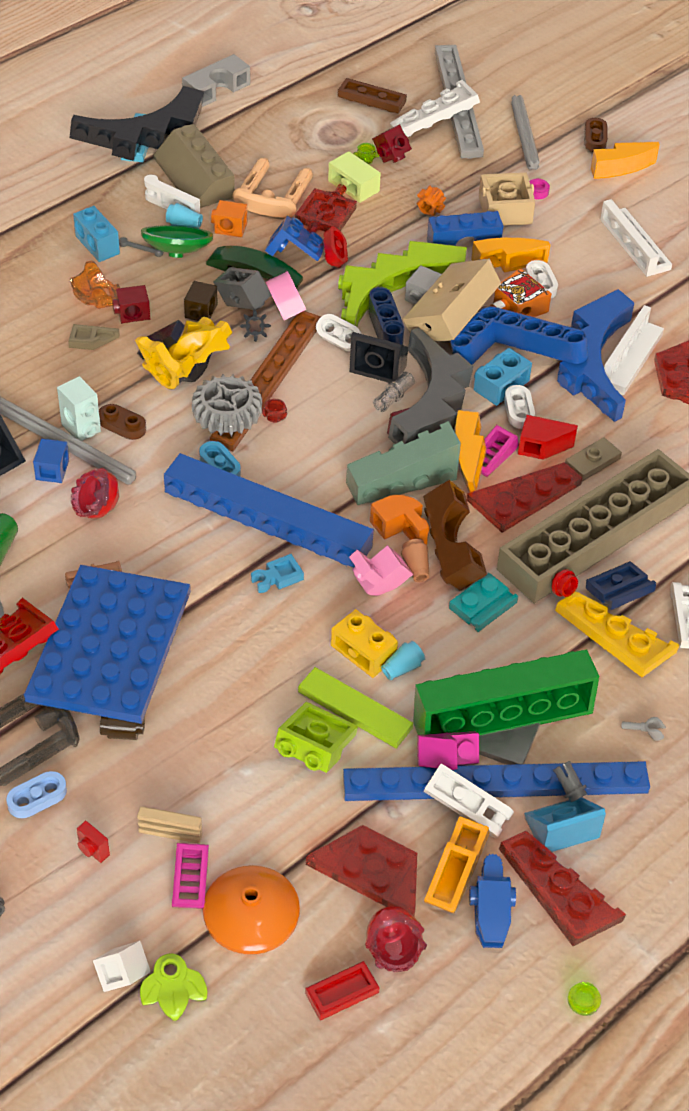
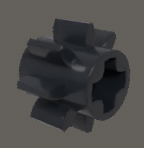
[240,310,271,342]

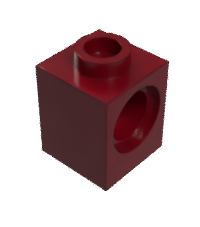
[112,285,151,324]

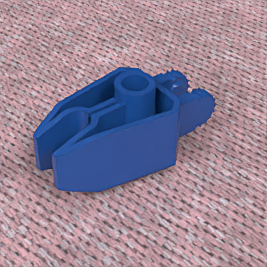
[469,854,516,948]

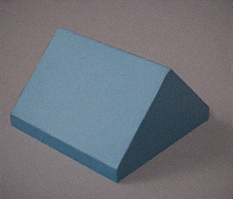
[524,797,606,855]

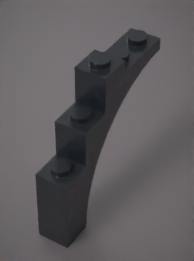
[69,86,204,161]

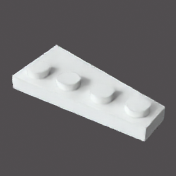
[390,80,480,137]

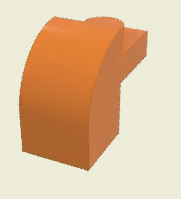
[370,495,429,545]

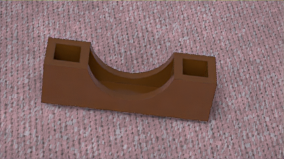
[423,480,487,591]

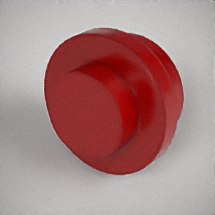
[552,569,578,597]

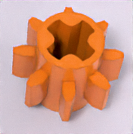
[416,185,446,216]

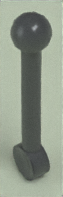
[119,237,164,257]

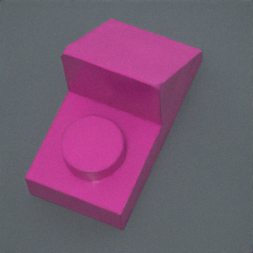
[417,731,479,770]

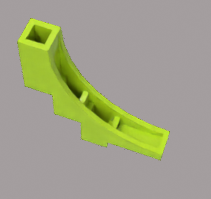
[338,241,467,327]

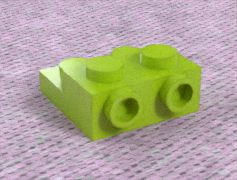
[274,701,358,773]

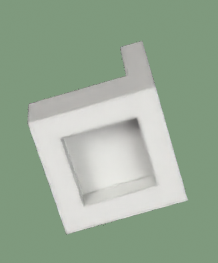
[93,941,150,992]

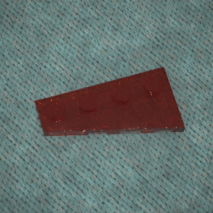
[467,462,583,533]
[499,831,626,946]

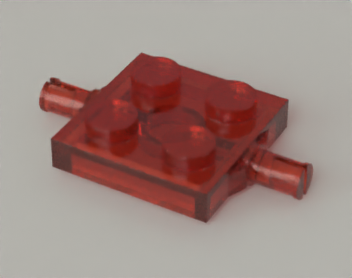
[295,184,357,233]

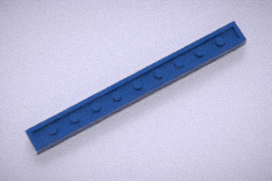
[343,761,650,801]

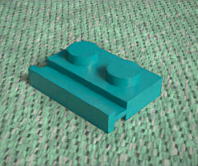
[449,573,518,632]

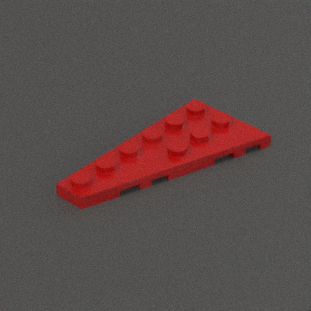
[0,597,59,674]

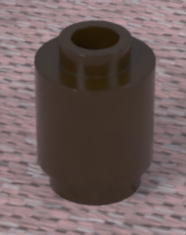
[100,716,145,740]

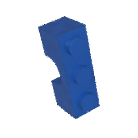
[427,211,503,246]

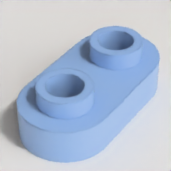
[6,771,67,818]

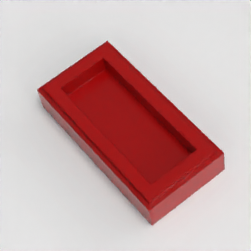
[305,961,380,1021]

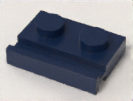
[586,561,656,610]

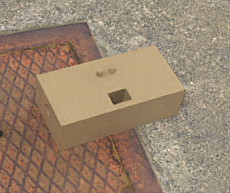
[403,258,501,342]

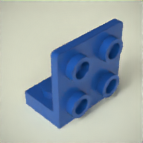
[265,215,324,261]

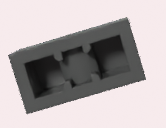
[213,267,272,310]

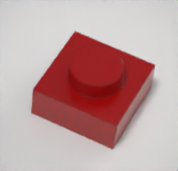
[77,820,110,863]

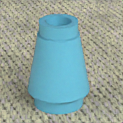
[166,203,203,228]
[381,641,425,680]

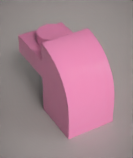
[266,271,306,320]
[349,545,413,596]

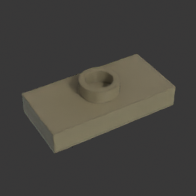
[564,437,622,481]

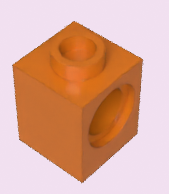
[211,200,247,237]

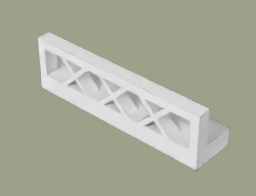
[600,199,672,277]
[604,305,664,395]

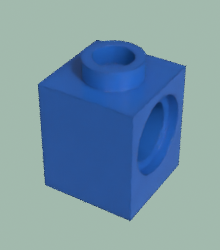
[33,439,69,483]

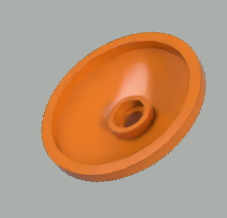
[203,865,300,954]

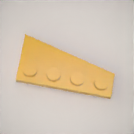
[555,591,680,678]

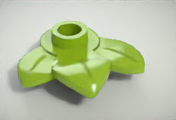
[140,953,208,1021]

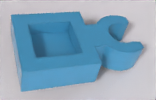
[251,554,304,593]

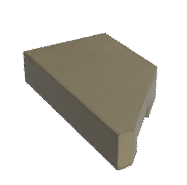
[68,324,120,350]

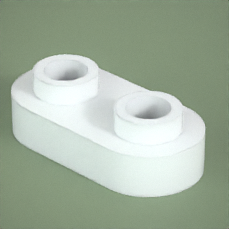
[526,260,558,298]
[316,314,362,352]
[504,385,535,429]

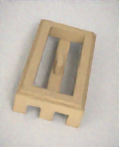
[137,806,202,844]

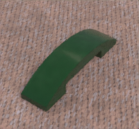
[206,246,303,289]

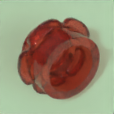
[262,399,288,423]

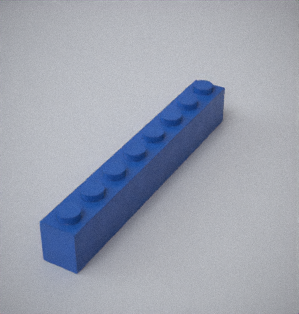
[164,453,374,568]

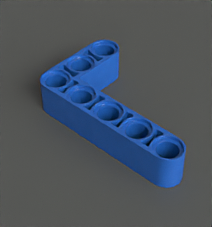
[451,307,588,365]

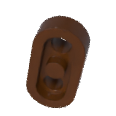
[584,118,608,152]
[99,404,146,440]

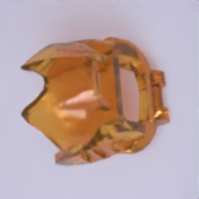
[70,261,120,309]

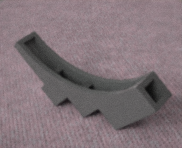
[388,328,473,444]

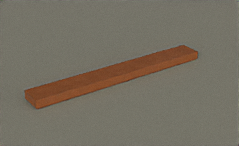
[210,311,321,452]

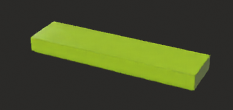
[298,667,413,749]

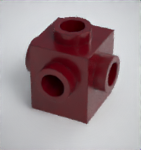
[372,124,412,163]

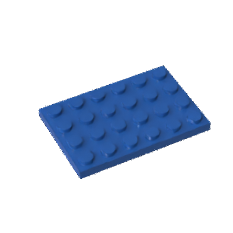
[24,565,191,724]

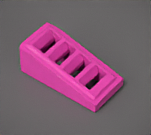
[481,424,519,477]
[172,843,209,909]

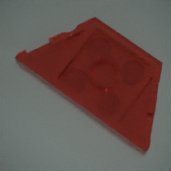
[654,340,689,404]
[306,825,418,917]

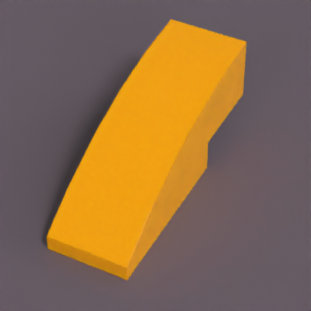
[591,142,660,179]
[471,238,550,273]
[455,410,486,495]
[424,816,490,914]

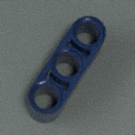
[369,287,404,345]

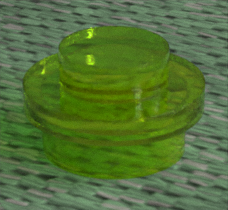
[567,982,601,1016]

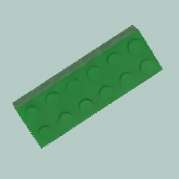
[413,649,600,735]

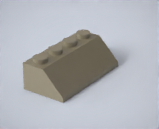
[154,124,235,208]

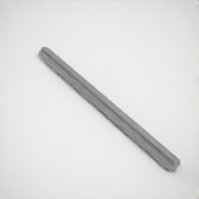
[0,396,136,485]

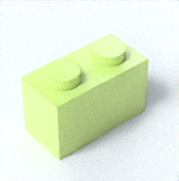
[328,151,381,203]

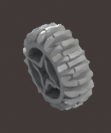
[192,374,262,436]

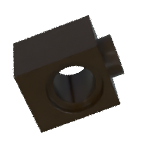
[184,281,218,321]

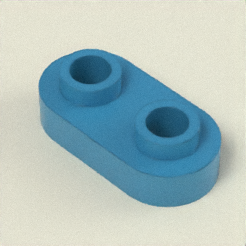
[199,441,241,476]

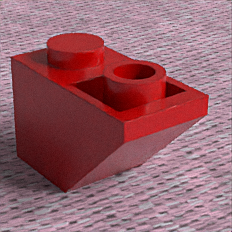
[518,415,578,460]

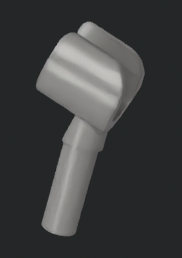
[622,717,666,741]

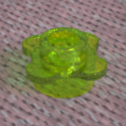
[353,143,379,164]

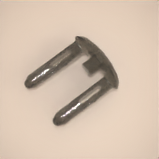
[0,694,80,786]

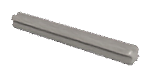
[511,95,540,170]

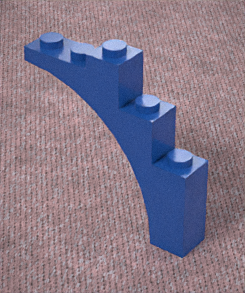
[557,289,634,422]

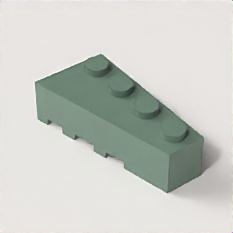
[346,421,461,505]

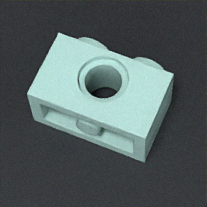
[57,376,101,441]

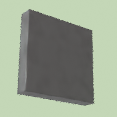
[479,723,540,765]

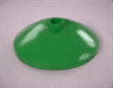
[141,225,213,258]

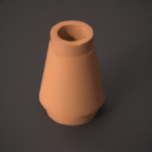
[401,539,430,582]

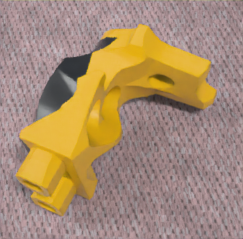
[135,317,232,389]

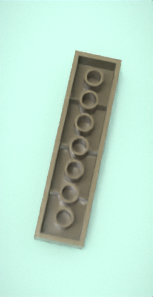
[497,449,689,604]

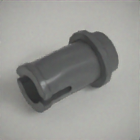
[553,761,587,802]

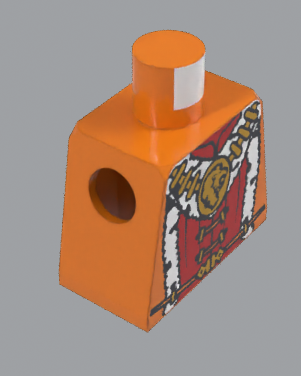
[490,268,552,317]

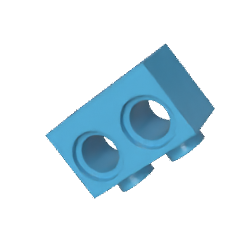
[73,206,120,262]
[474,348,532,406]

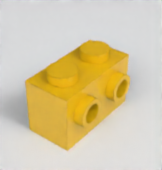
[331,609,398,678]

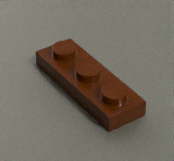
[338,78,407,114]

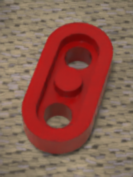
[323,226,348,268]

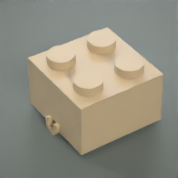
[479,172,535,226]

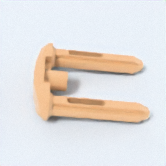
[233,158,313,218]

